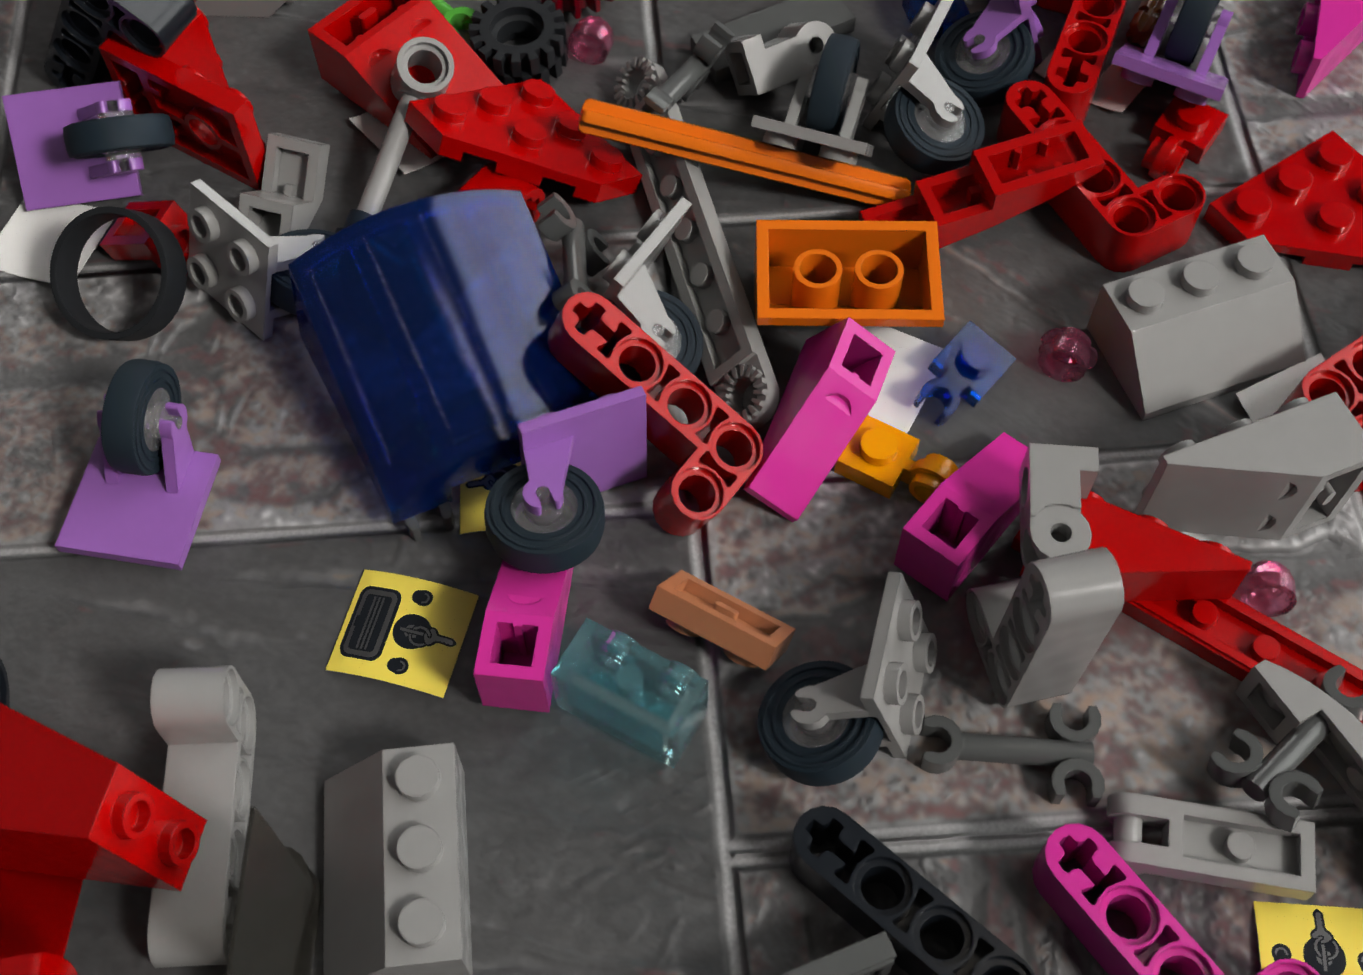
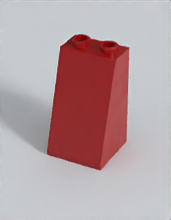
[0,703,207,891]

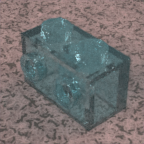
[550,618,708,768]

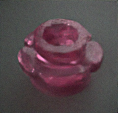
[1038,327,1098,382]

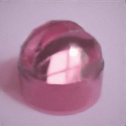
[568,16,614,65]
[1240,560,1297,617]

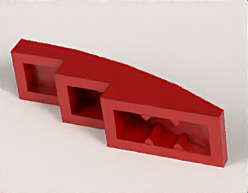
[859,119,1105,249]

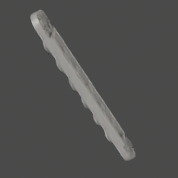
[613,56,779,429]

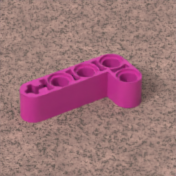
[1032,823,1320,975]

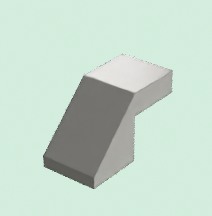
[238,133,330,236]

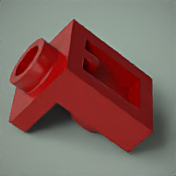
[99,200,189,275]

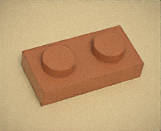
[648,570,796,671]

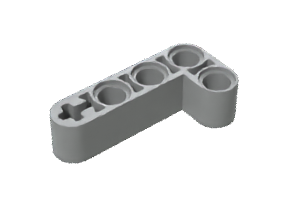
[966,547,1124,709]
[147,665,257,968]

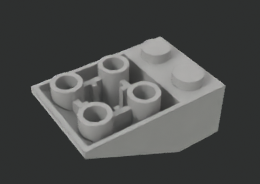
[1134,392,1363,540]

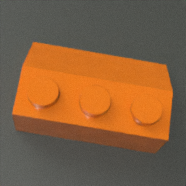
[754,220,945,327]

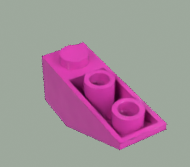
[1290,0,1363,98]
[743,317,896,522]
[894,432,1028,601]
[473,524,574,713]

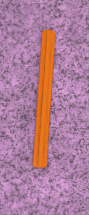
[578,98,911,206]

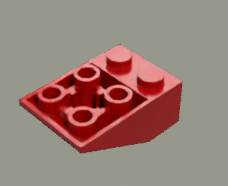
[308,0,503,159]

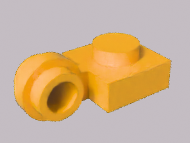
[834,415,958,503]

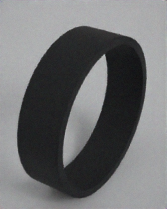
[50,206,187,341]

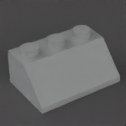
[1087,234,1306,421]
[323,743,473,975]

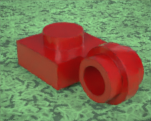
[1141,96,1229,179]

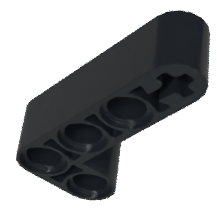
[44,0,197,88]
[789,806,1035,975]

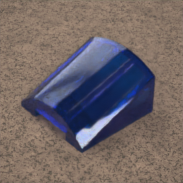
[288,189,599,524]

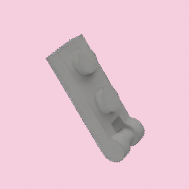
[1107,792,1316,900]

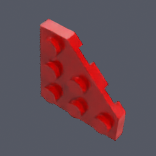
[404,79,643,203]
[1203,131,1363,271]

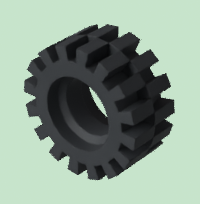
[468,0,568,85]

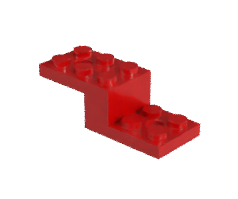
[98,6,266,190]

